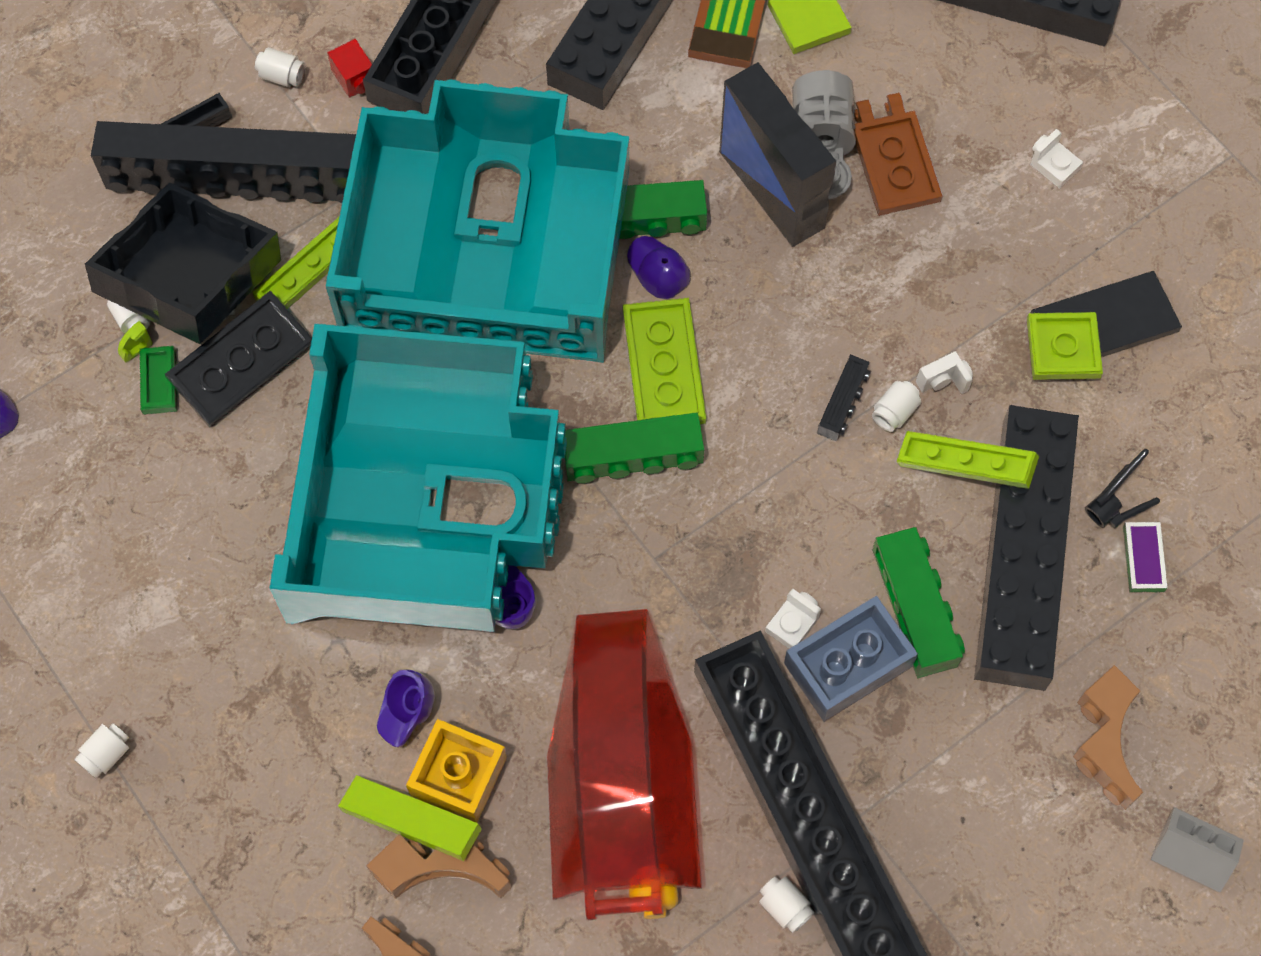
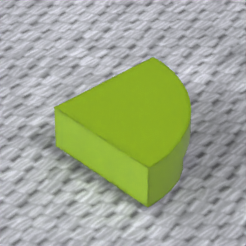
[118,321,153,363]

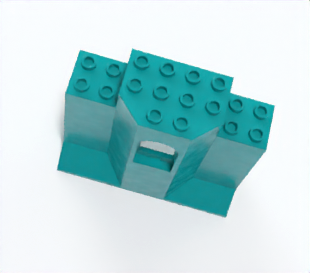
[325,80,629,363]
[269,324,567,632]

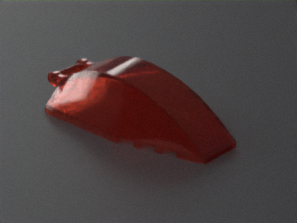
[547,609,702,921]

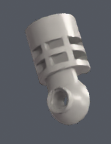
[792,70,856,200]

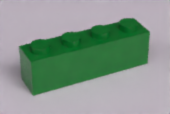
[620,180,707,239]
[564,412,704,483]
[872,527,965,679]

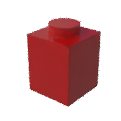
[327,38,372,98]

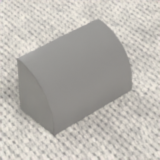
[1151,807,1244,892]

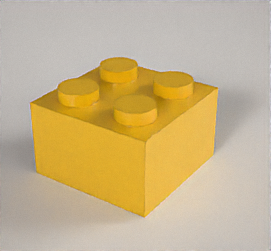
[406,719,507,823]

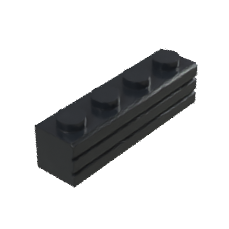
[161,93,232,127]
[817,354,871,441]

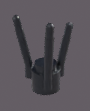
[1085,449,1160,528]

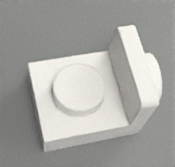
[1030,129,1083,189]
[916,351,973,394]
[765,589,821,649]

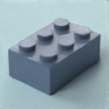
[784,595,918,722]

